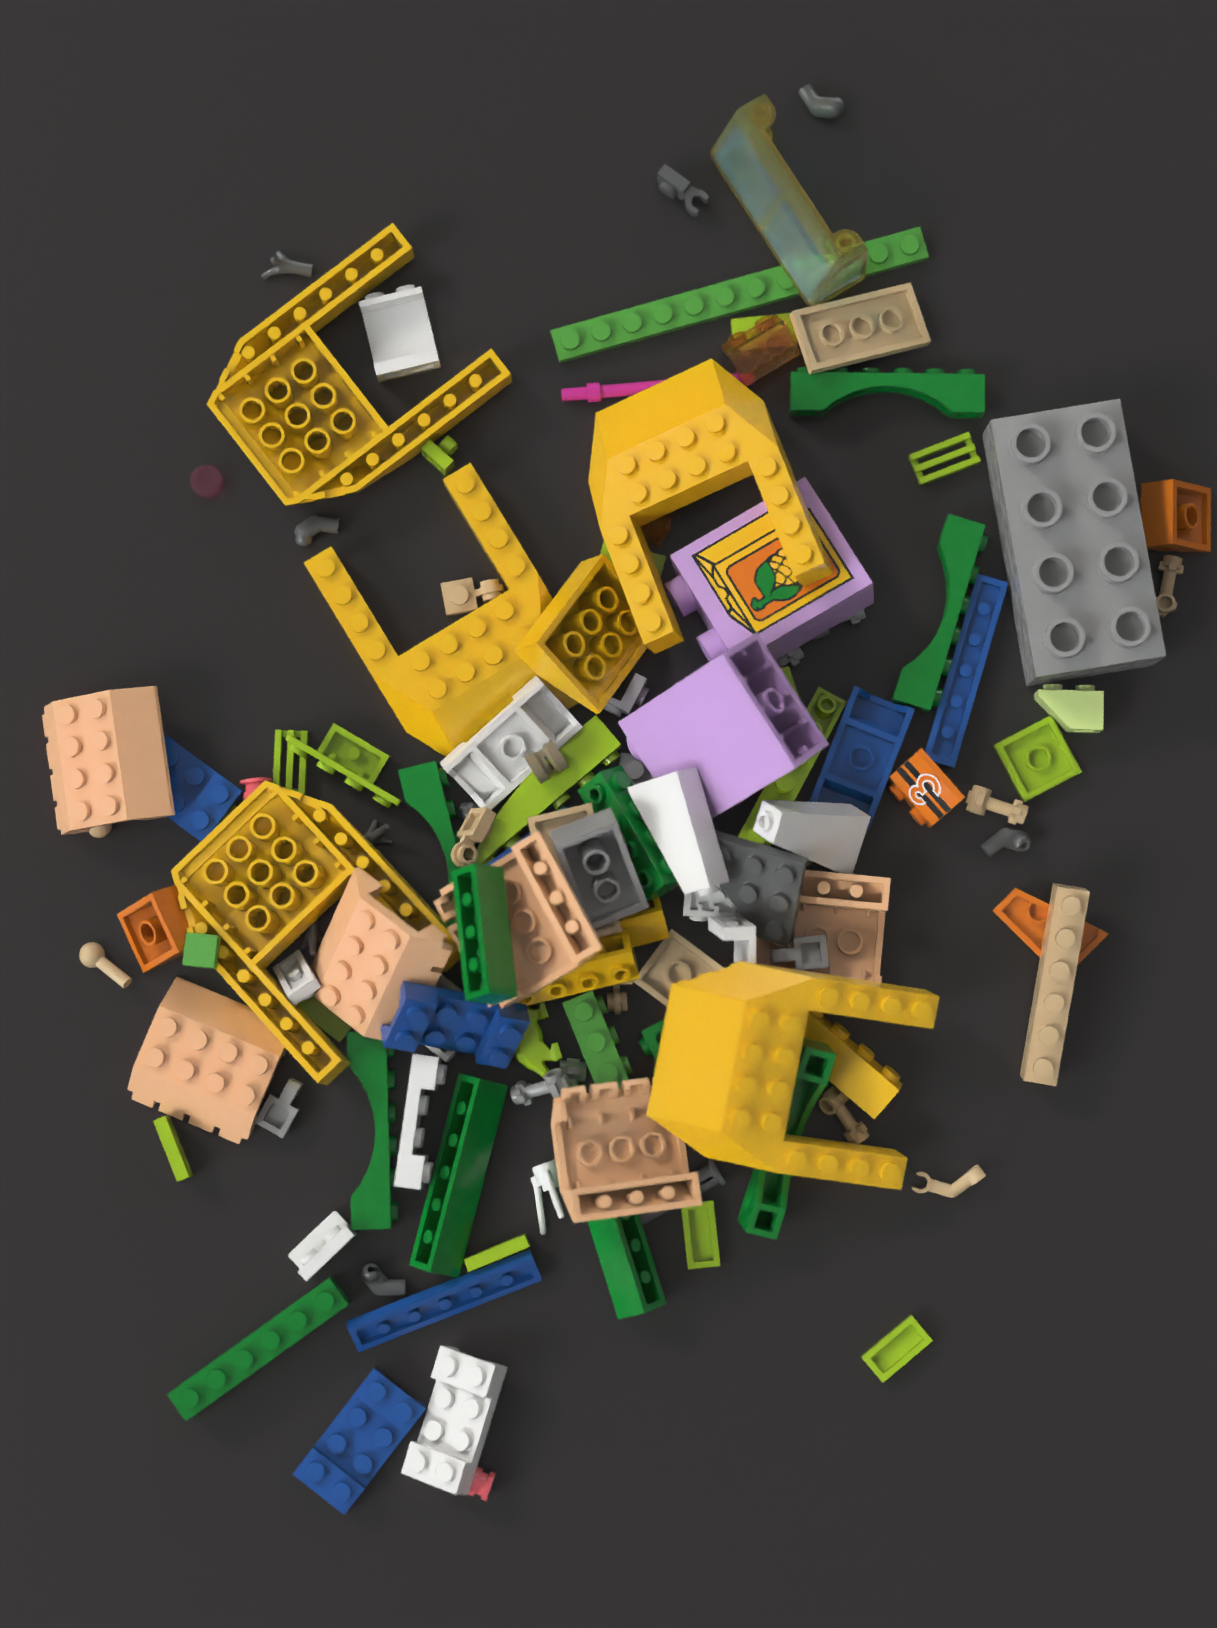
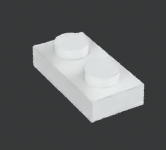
[273,950,321,1006]

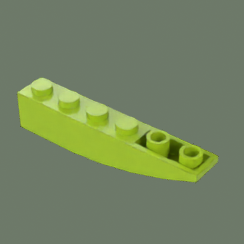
[738,687,847,846]
[475,715,621,865]

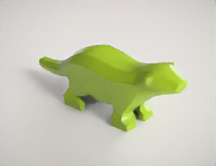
[513,1002,563,1077]

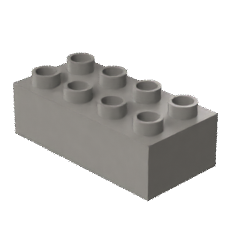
[982,399,1166,686]

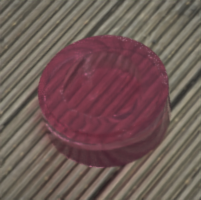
[190,465,224,498]

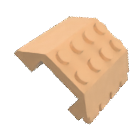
[42,686,175,835]
[433,831,603,1009]
[310,867,453,1040]
[756,870,891,983]
[127,976,287,1144]
[551,1077,702,1223]

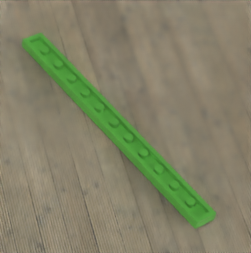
[550,227,929,363]

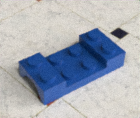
[809,685,915,832]
[164,734,243,841]
[381,981,530,1069]
[293,1366,427,1515]

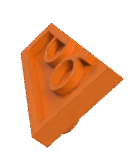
[992,887,1109,965]

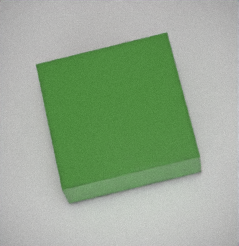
[182,932,221,969]

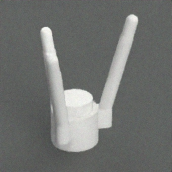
[530,1160,564,1235]

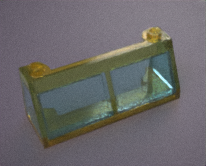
[710,93,868,307]

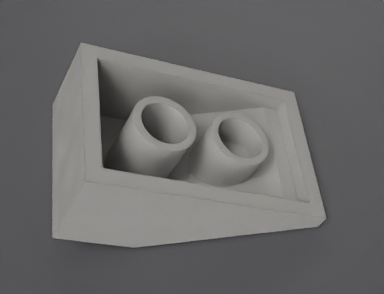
[549,807,649,929]

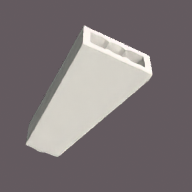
[627,767,730,897]
[753,800,871,874]

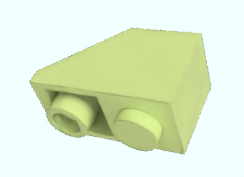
[1034,684,1104,733]

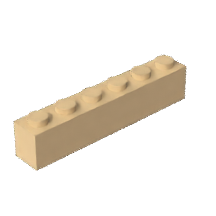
[1020,883,1090,1086]

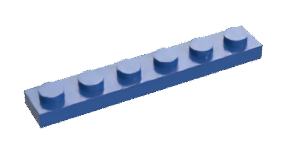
[925,574,1008,769]
[346,1249,542,1352]

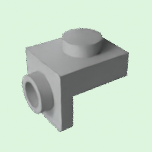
[603,673,650,717]

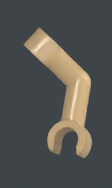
[911,1164,986,1198]

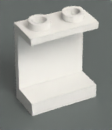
[358,284,441,382]
[708,915,756,964]

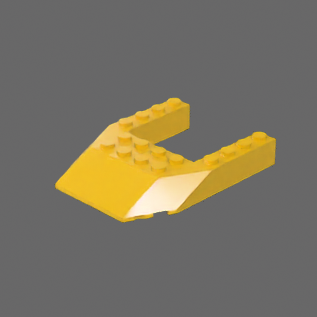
[207,223,512,507]
[588,358,833,654]
[304,463,578,757]
[171,780,461,1085]
[647,961,940,1190]

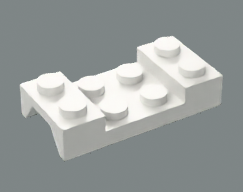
[440,676,582,810]
[394,1054,447,1190]
[401,1345,508,1495]

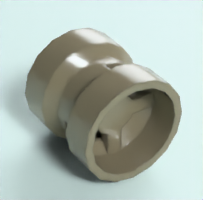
[524,739,568,784]

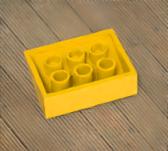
[514,554,647,714]

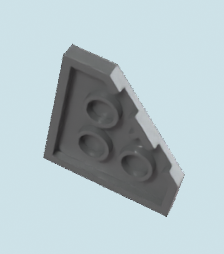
[715,830,808,947]

